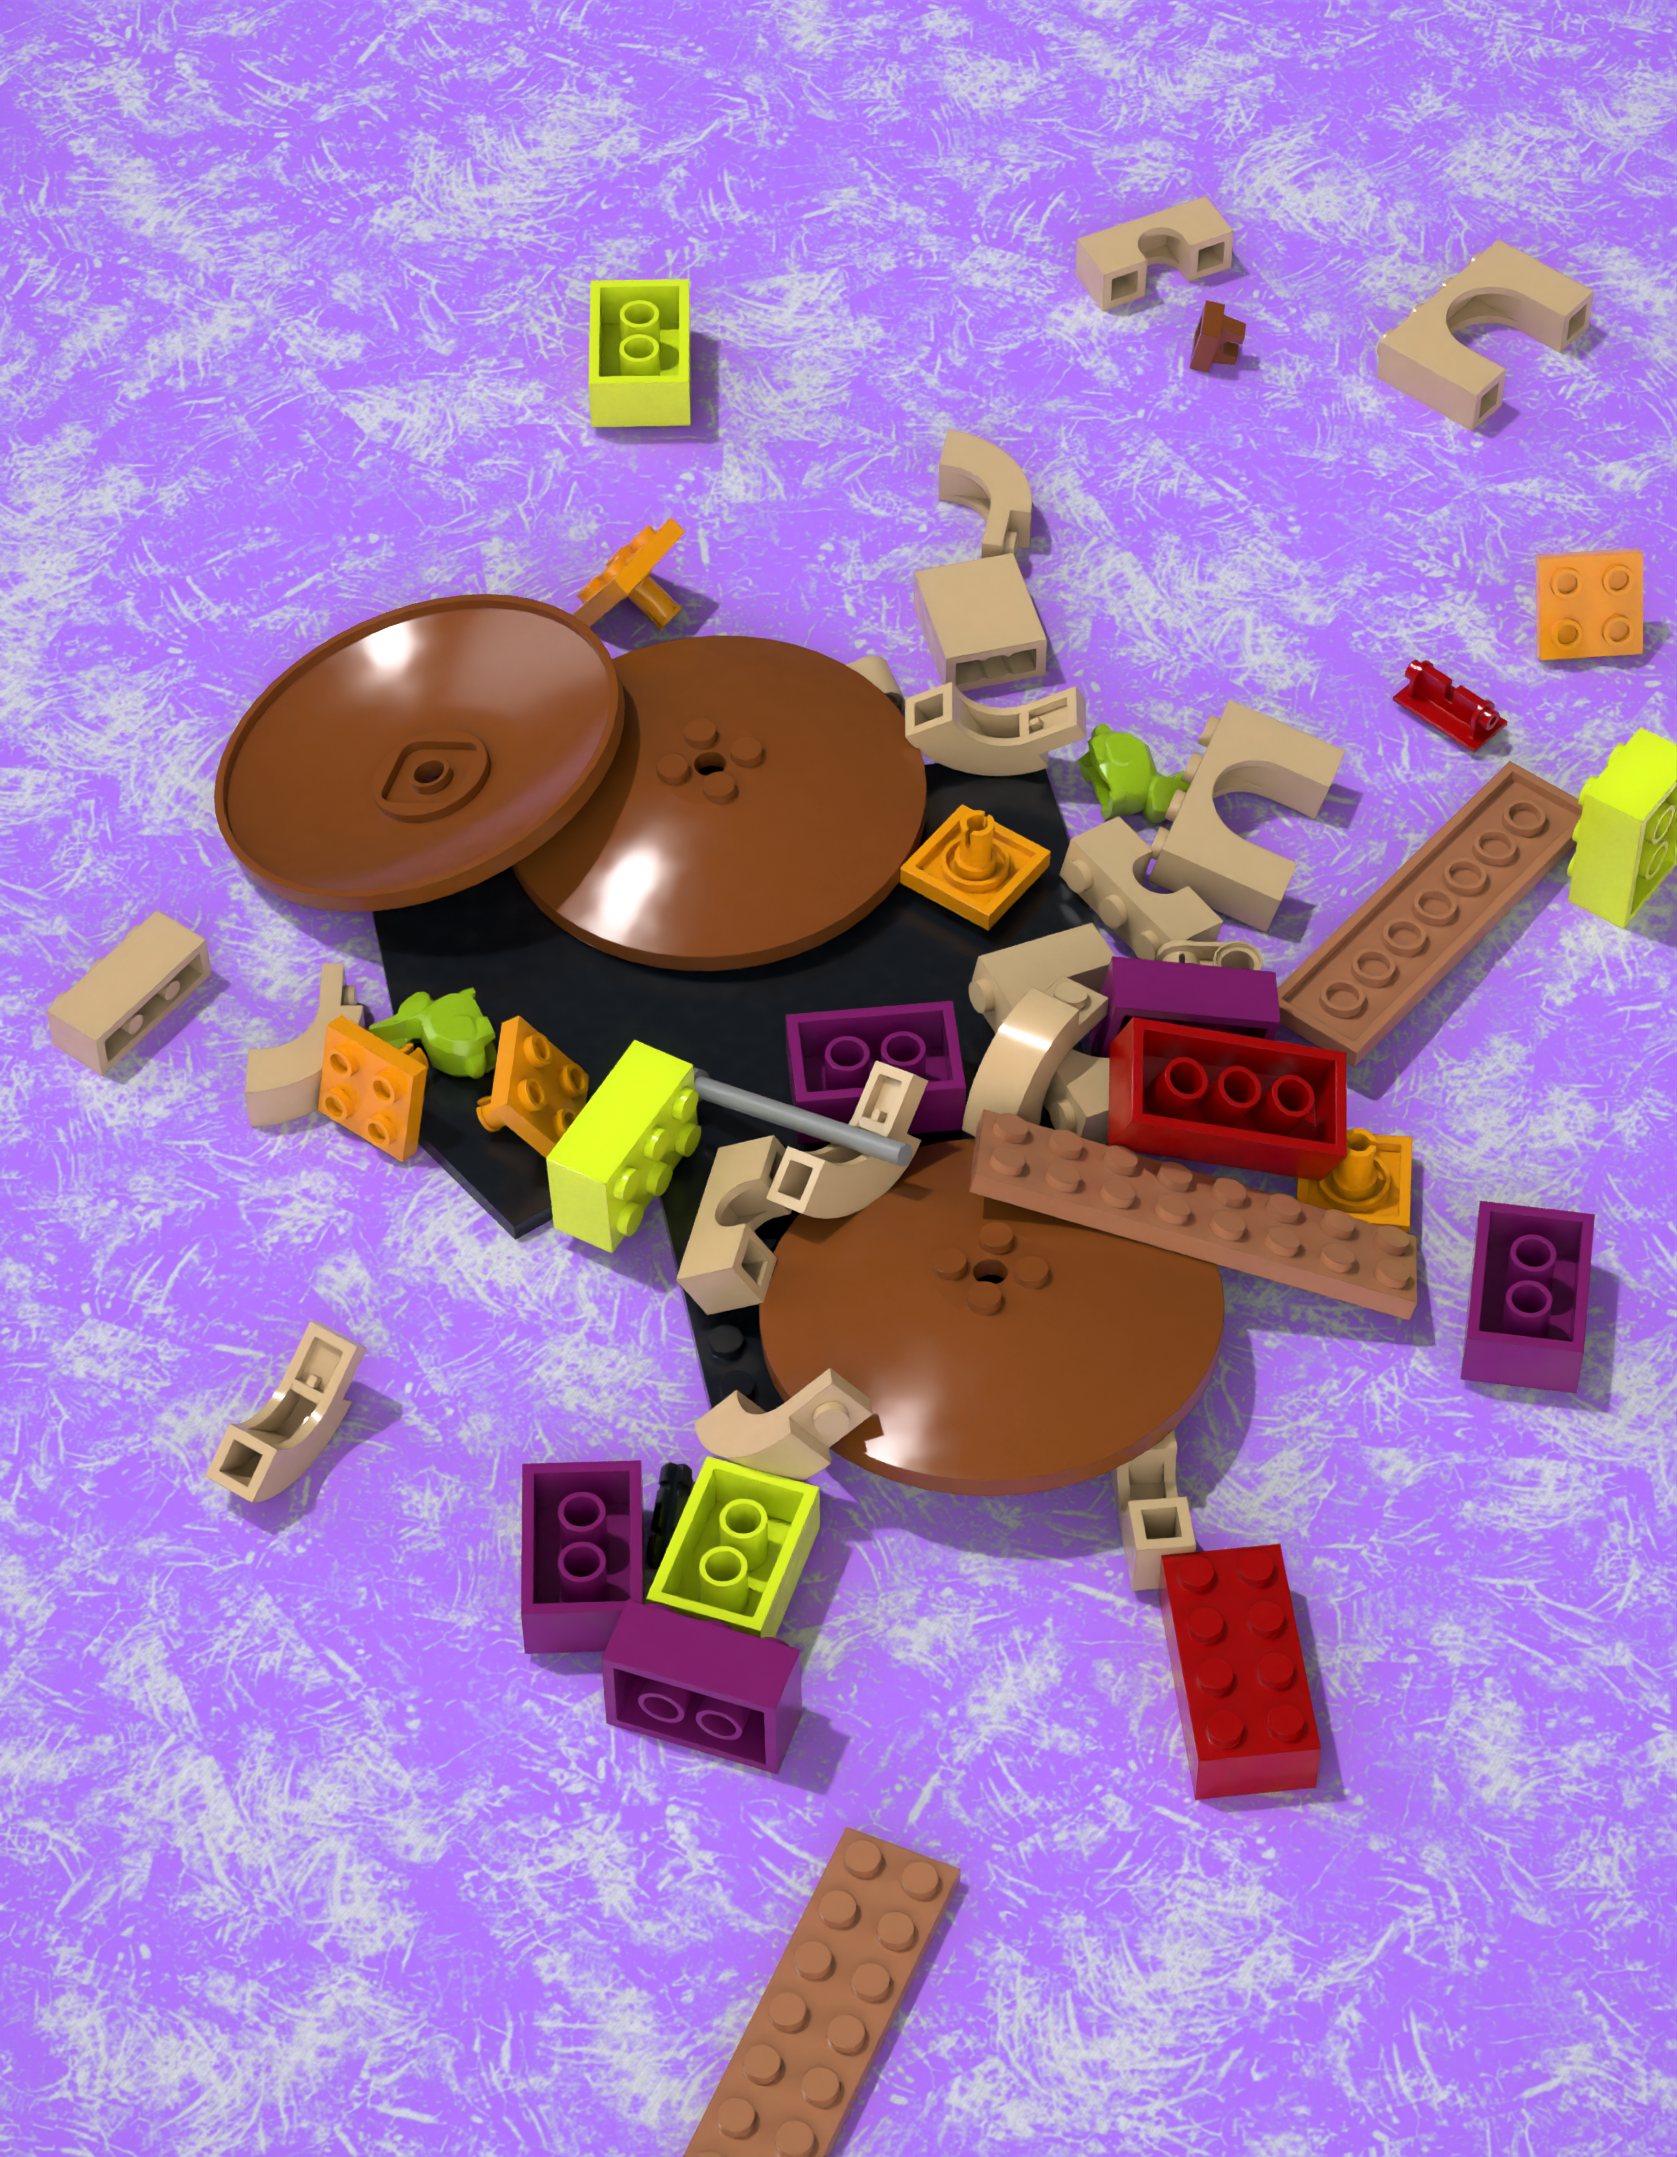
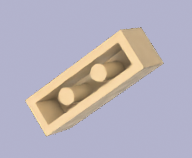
[47,910,212,1076]

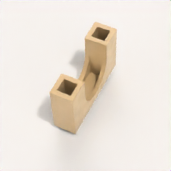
[1377,239,1594,431]
[1148,699,1346,932]
[969,923,1115,1144]

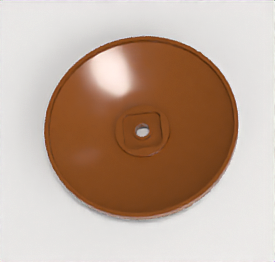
[214,594,625,912]
[512,635,927,971]
[759,1139,1225,1496]

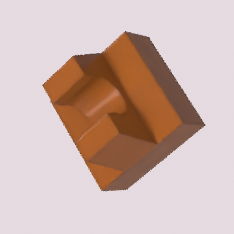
[1190,300,1246,373]

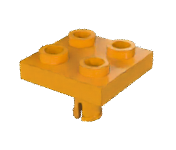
[572,517,685,630]
[1536,548,1643,660]
[900,804,1051,931]
[317,1015,429,1163]
[476,1016,589,1158]
[1296,1128,1413,1234]

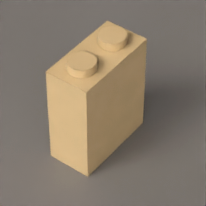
[914,553,1047,692]

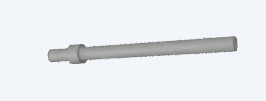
[693,1067,913,1167]

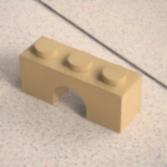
[1076,196,1234,311]
[1059,816,1223,963]
[676,1135,792,1315]
[1110,1430,1196,1591]

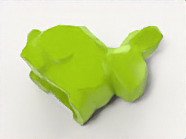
[1078,723,1190,824]
[368,987,497,1079]

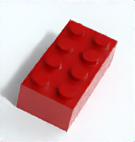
[1108,1017,1347,1181]
[1158,1544,1321,1800]

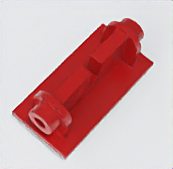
[1393,660,1507,753]

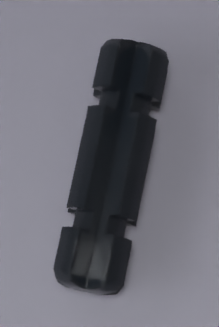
[646,1462,693,1570]

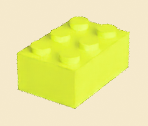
[589,279,691,427]
[1567,727,1677,929]
[546,1040,701,1254]
[646,1456,820,1638]

